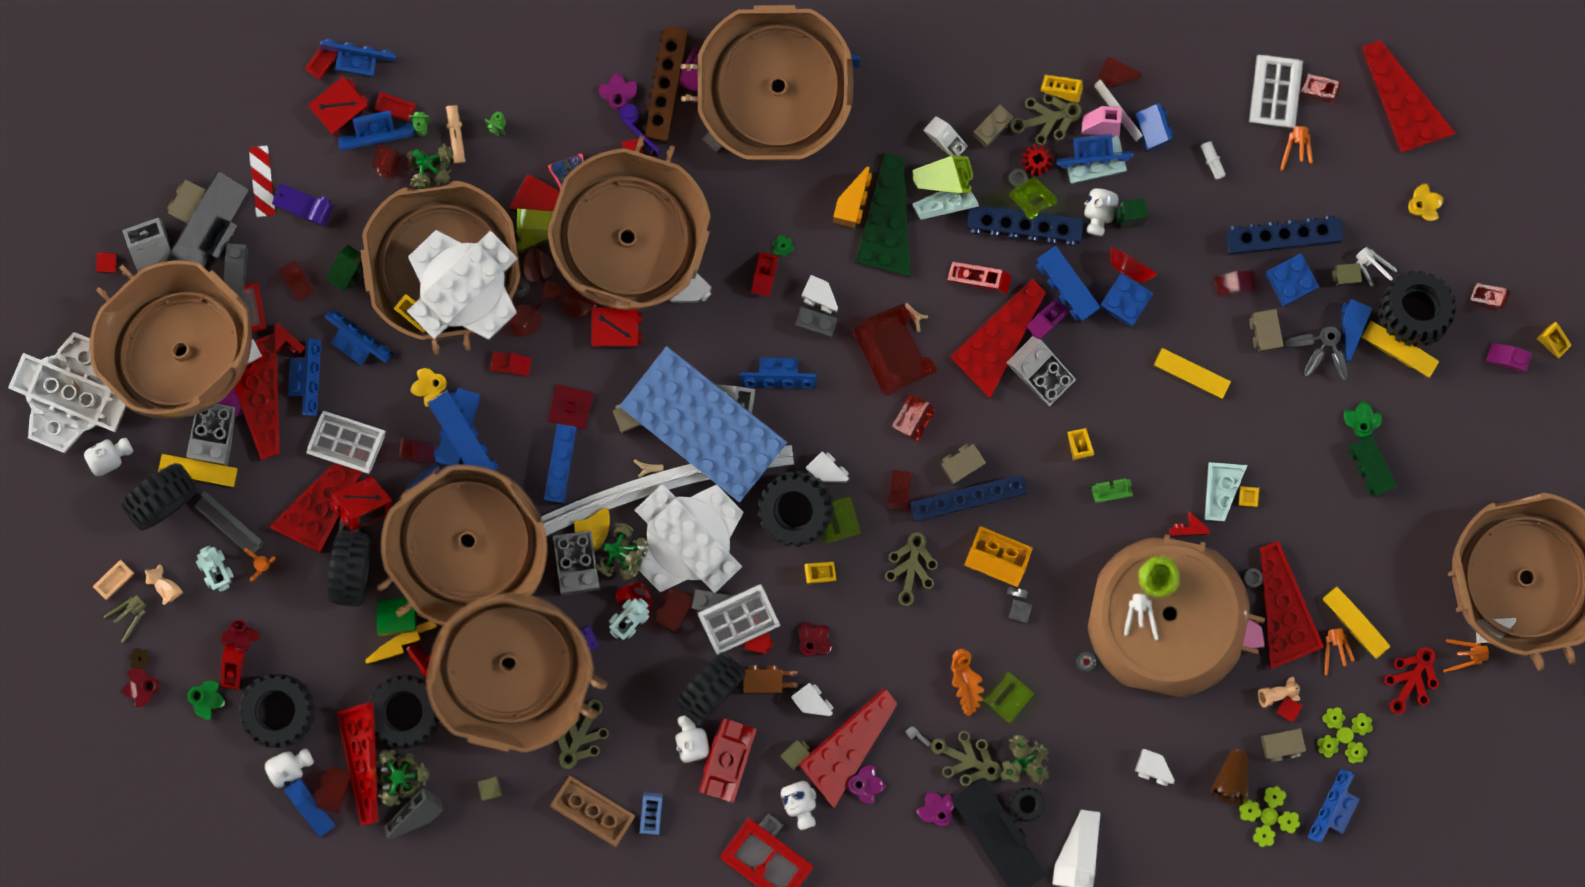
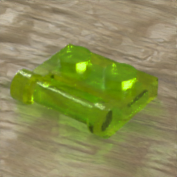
[1009,176,1057,219]
[826,497,861,543]
[983,672,1034,723]

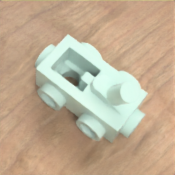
[196,546,234,592]
[609,598,649,640]

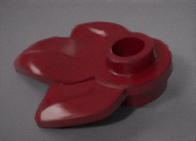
[221,620,260,652]
[798,622,833,657]
[121,669,160,707]

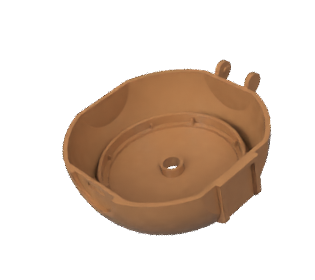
[681,5,853,161]
[548,135,711,310]
[361,181,520,355]
[90,261,252,419]
[377,464,547,626]
[1448,493,1585,671]
[1088,534,1265,698]
[427,593,607,752]

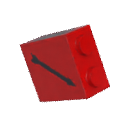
[308,76,369,137]
[592,308,642,348]
[331,476,392,531]

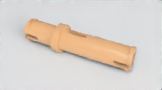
[446,105,466,164]

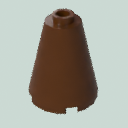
[1210,749,1249,804]

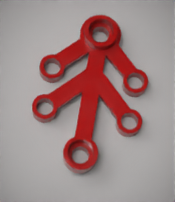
[1384,647,1439,714]

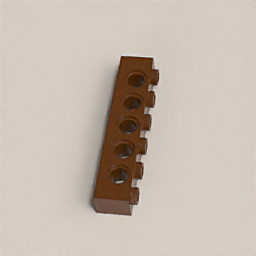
[642,26,688,144]

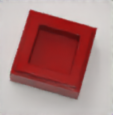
[96,252,117,273]
[1276,696,1302,723]

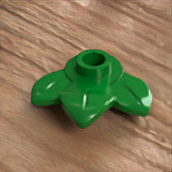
[1344,401,1382,438]
[187,681,225,720]

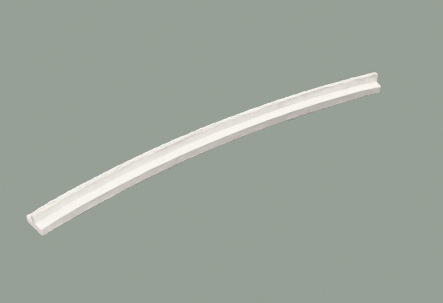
[541,445,794,536]

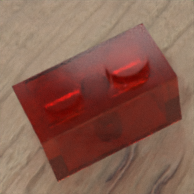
[372,144,401,179]
[654,587,694,633]
[314,766,352,814]

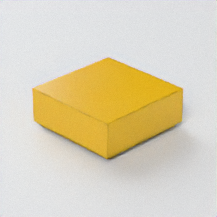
[1238,486,1259,507]

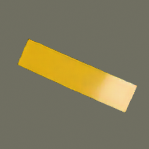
[1361,321,1439,378]
[1323,587,1390,659]
[365,621,438,664]

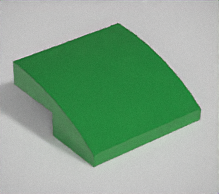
[377,597,417,636]

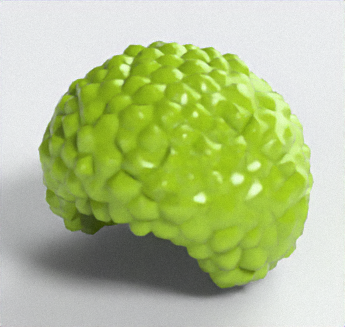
[1138,556,1179,598]

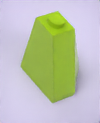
[912,156,973,193]
[517,209,553,252]

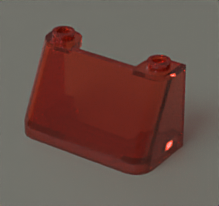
[854,303,938,396]

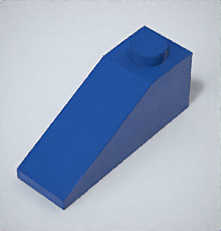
[1340,299,1372,363]
[284,779,336,837]

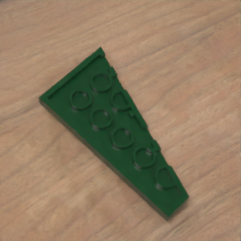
[855,152,910,277]

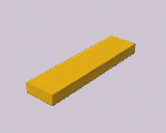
[1153,348,1231,399]
[158,454,238,487]

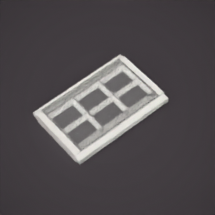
[1249,55,1303,128]
[306,411,386,474]
[698,584,780,655]

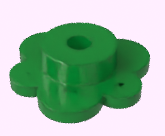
[772,235,794,257]

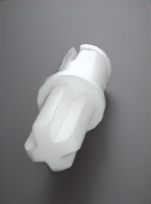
[1200,141,1225,179]

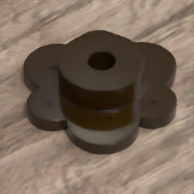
[129,648,152,669]

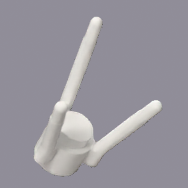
[1355,247,1397,287]
[1124,594,1158,640]

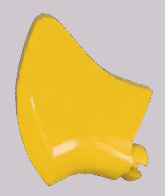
[574,507,610,551]

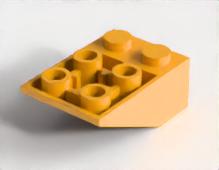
[833,167,872,228]

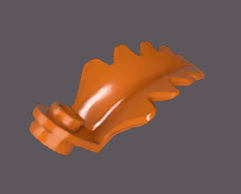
[951,649,984,716]

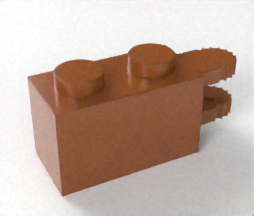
[743,666,798,693]

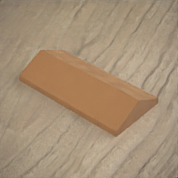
[550,776,635,847]

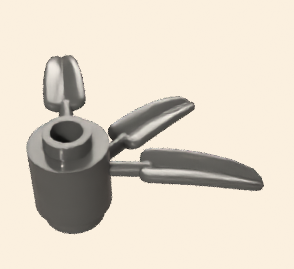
[1283,326,1348,380]

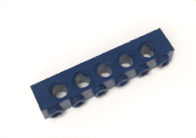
[966,206,1084,246]
[1225,215,1343,255]
[910,474,1027,522]

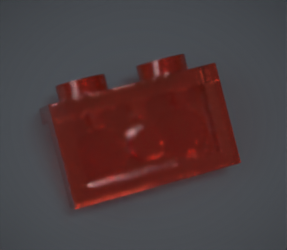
[892,394,935,441]

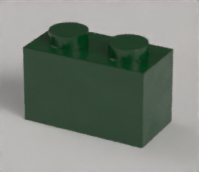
[325,244,363,292]

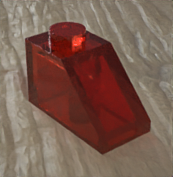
[1097,56,1142,88]

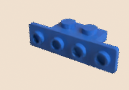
[320,39,396,78]
[338,110,415,151]
[1056,134,1134,168]
[325,309,394,366]
[288,339,321,417]
[740,357,817,389]
[1308,769,1360,843]

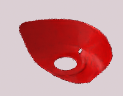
[1110,247,1157,282]
[616,582,652,622]

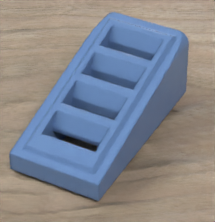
[640,792,663,835]

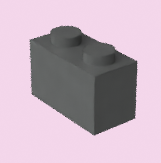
[795,307,838,339]

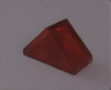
[1215,270,1256,297]

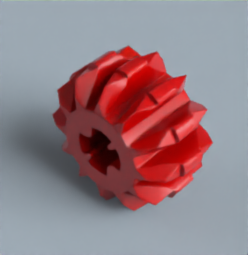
[1021,144,1054,177]

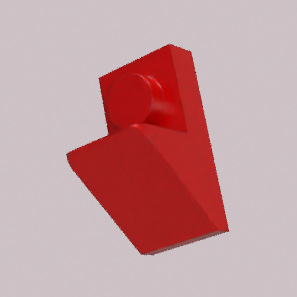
[275,322,306,355]
[490,351,532,377]
[1169,512,1210,537]

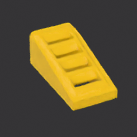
[1041,75,1083,103]

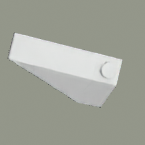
[1052,810,1100,887]

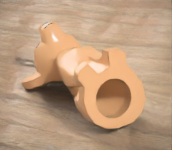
[145,564,183,605]
[1258,677,1300,708]

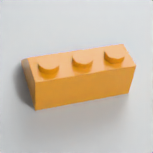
[964,526,1033,587]

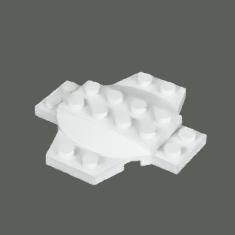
[407,230,518,340]
[8,332,127,453]
[635,483,743,593]

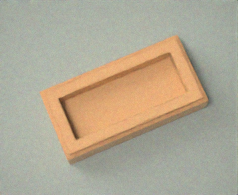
[93,560,135,600]

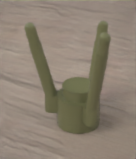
[104,595,147,643]

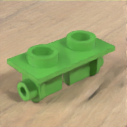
[409,112,432,136]
[485,112,506,136]
[1092,478,1133,503]

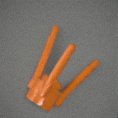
[1280,126,1313,171]
[244,548,276,581]
[1324,628,1355,676]
[1443,639,1489,673]

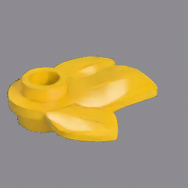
[1408,184,1444,221]
[410,368,447,407]

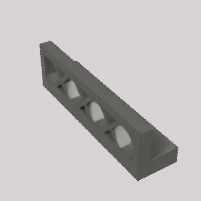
[194,491,265,554]

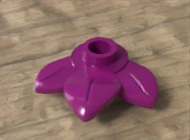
[599,73,637,110]
[848,765,886,804]
[917,792,954,827]

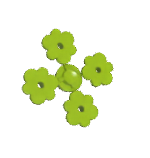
[1317,707,1373,763]
[1239,786,1300,847]

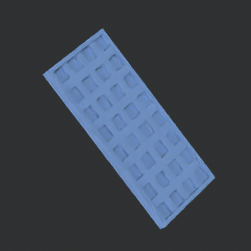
[619,346,788,503]

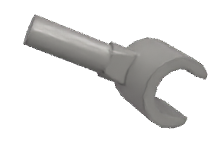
[905,726,931,747]

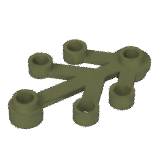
[1010,93,1082,146]
[885,532,938,606]
[558,700,609,769]
[930,731,1001,786]

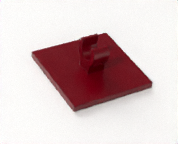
[548,384,594,430]

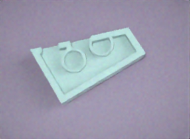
[1067,136,1127,184]
[913,191,979,220]
[1205,462,1248,522]

